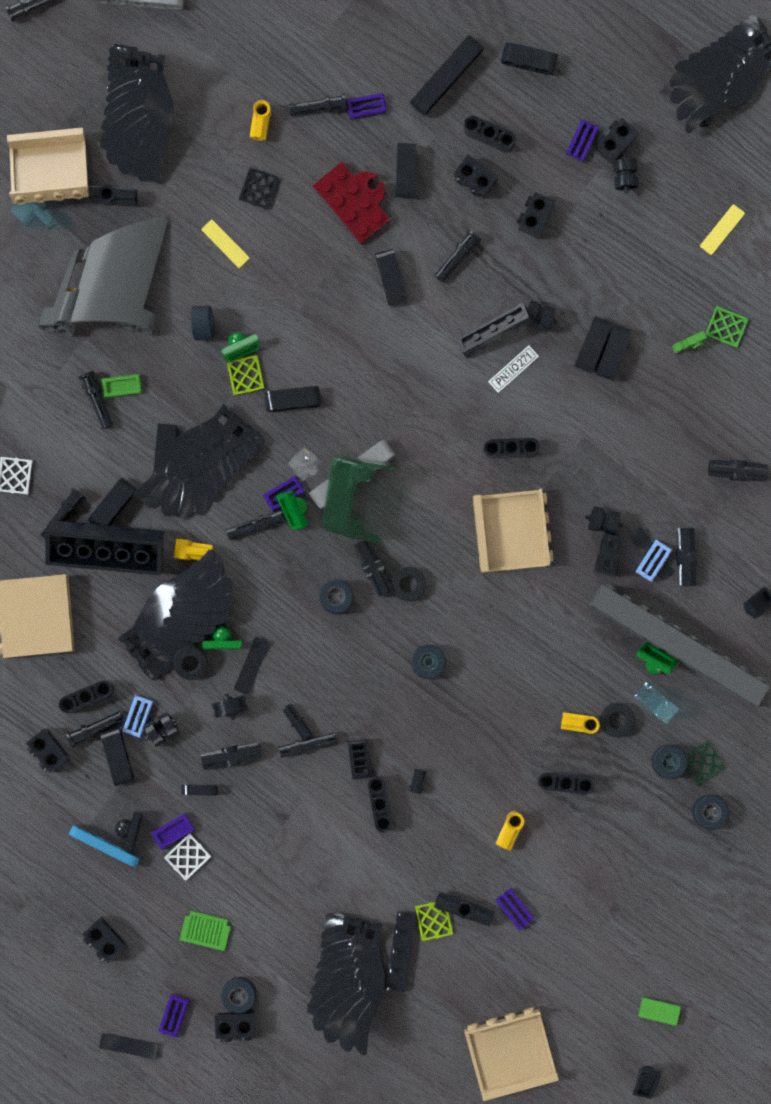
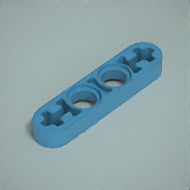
[69,825,140,867]

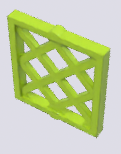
[227,355,265,395]
[415,902,453,941]

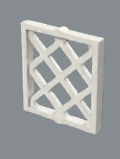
[0,457,33,495]
[164,833,211,881]

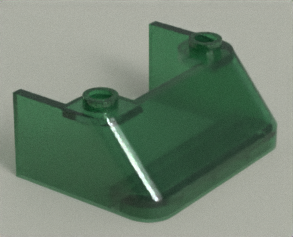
[321,455,395,543]

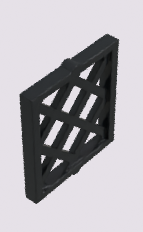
[239,167,279,210]

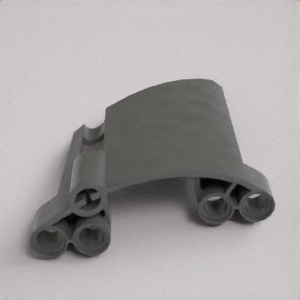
[38,216,168,336]

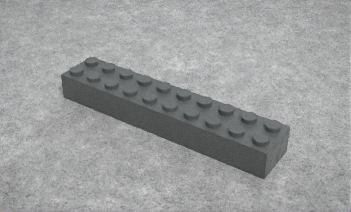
[588,584,770,707]

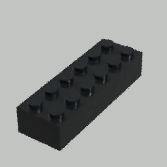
[45,520,165,576]

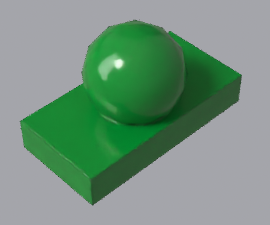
[221,332,261,363]
[276,491,308,530]
[203,626,243,649]
[636,642,679,675]

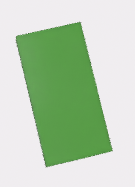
[102,374,142,398]
[638,997,681,1026]

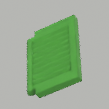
[180,911,231,951]

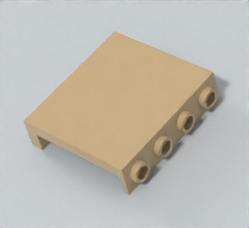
[7,128,89,205]
[473,489,553,573]
[0,574,75,658]
[464,1007,559,1101]

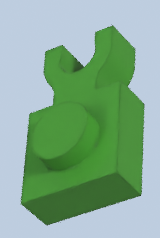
[672,331,707,353]

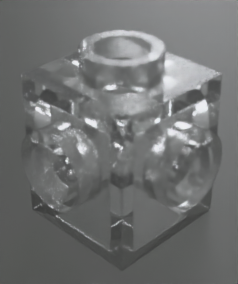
[287,446,322,481]

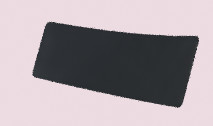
[629,527,674,580]
[234,637,269,695]
[99,1033,158,1060]

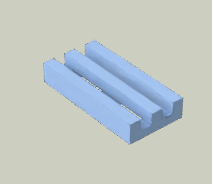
[635,540,672,582]
[122,695,154,738]

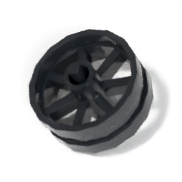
[211,693,248,720]

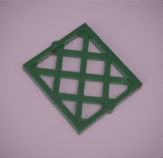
[686,740,726,786]

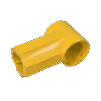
[250,100,271,141]
[173,539,213,560]
[561,712,600,734]
[495,811,524,851]

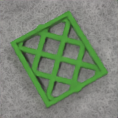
[705,306,748,348]

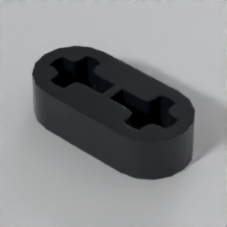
[181,785,218,796]

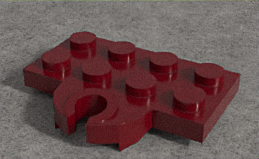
[313,161,390,244]

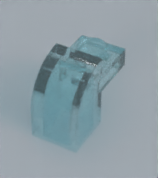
[10,202,55,230]
[634,683,679,724]

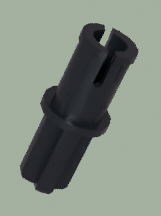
[282,703,313,741]

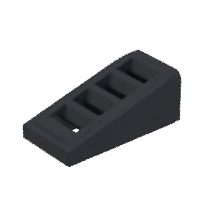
[348,739,372,780]

